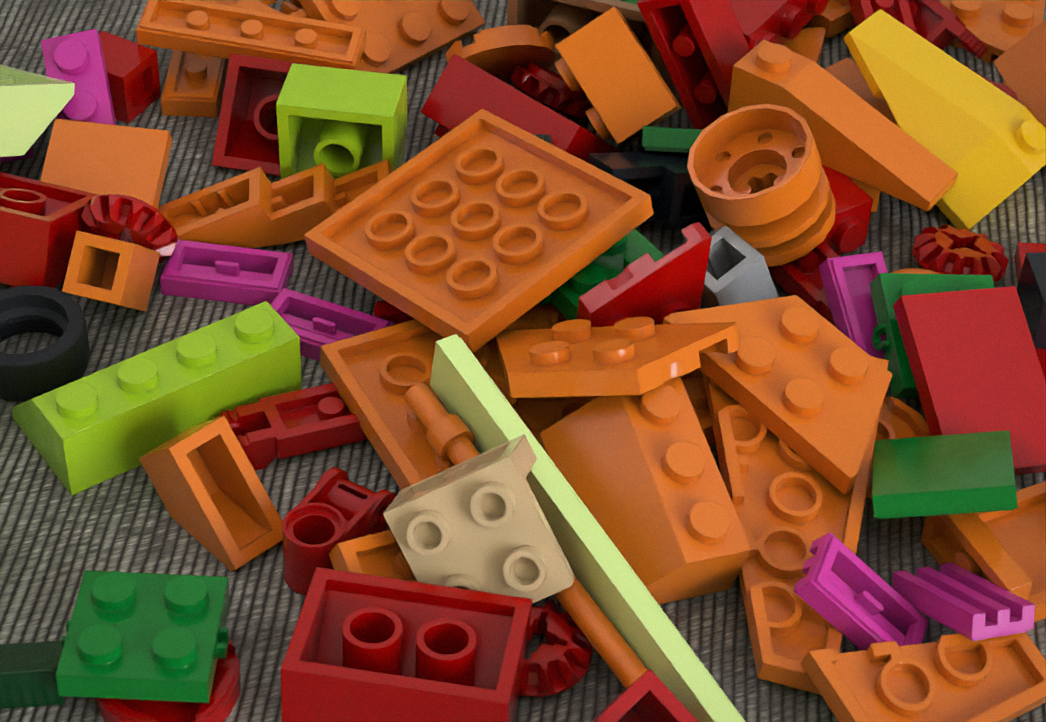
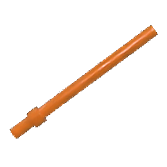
[404,383,648,688]

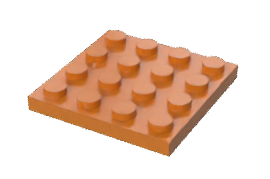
[304,109,653,353]

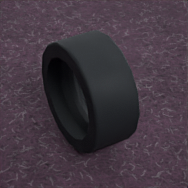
[0,286,90,401]

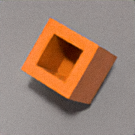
[62,230,161,312]

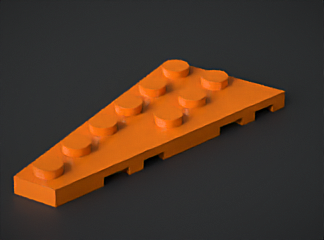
[703,356,889,695]

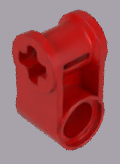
[283,467,396,595]

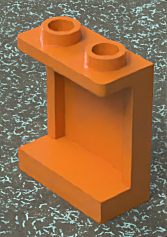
[920,480,1046,622]

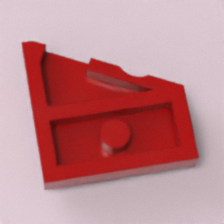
[576,222,712,327]

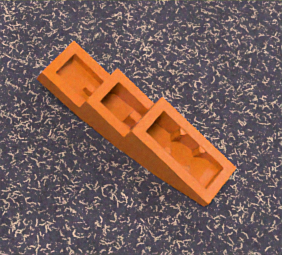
[158,159,394,248]

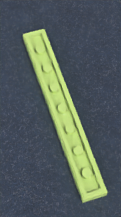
[430,334,745,722]

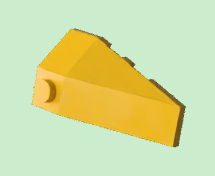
[843,9,1046,230]

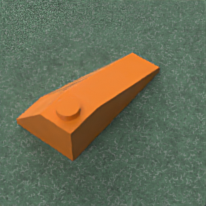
[728,40,958,212]

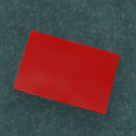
[893,286,1046,476]

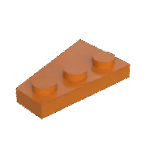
[800,632,1046,722]

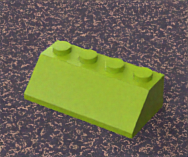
[11,301,302,496]

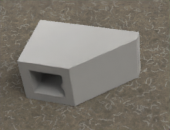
[700,225,779,309]

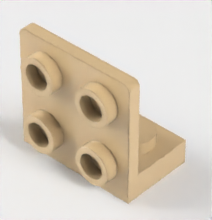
[383,434,575,603]

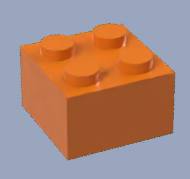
[554,7,682,145]

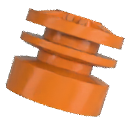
[687,104,837,267]

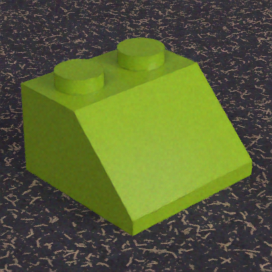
[276,63,408,180]

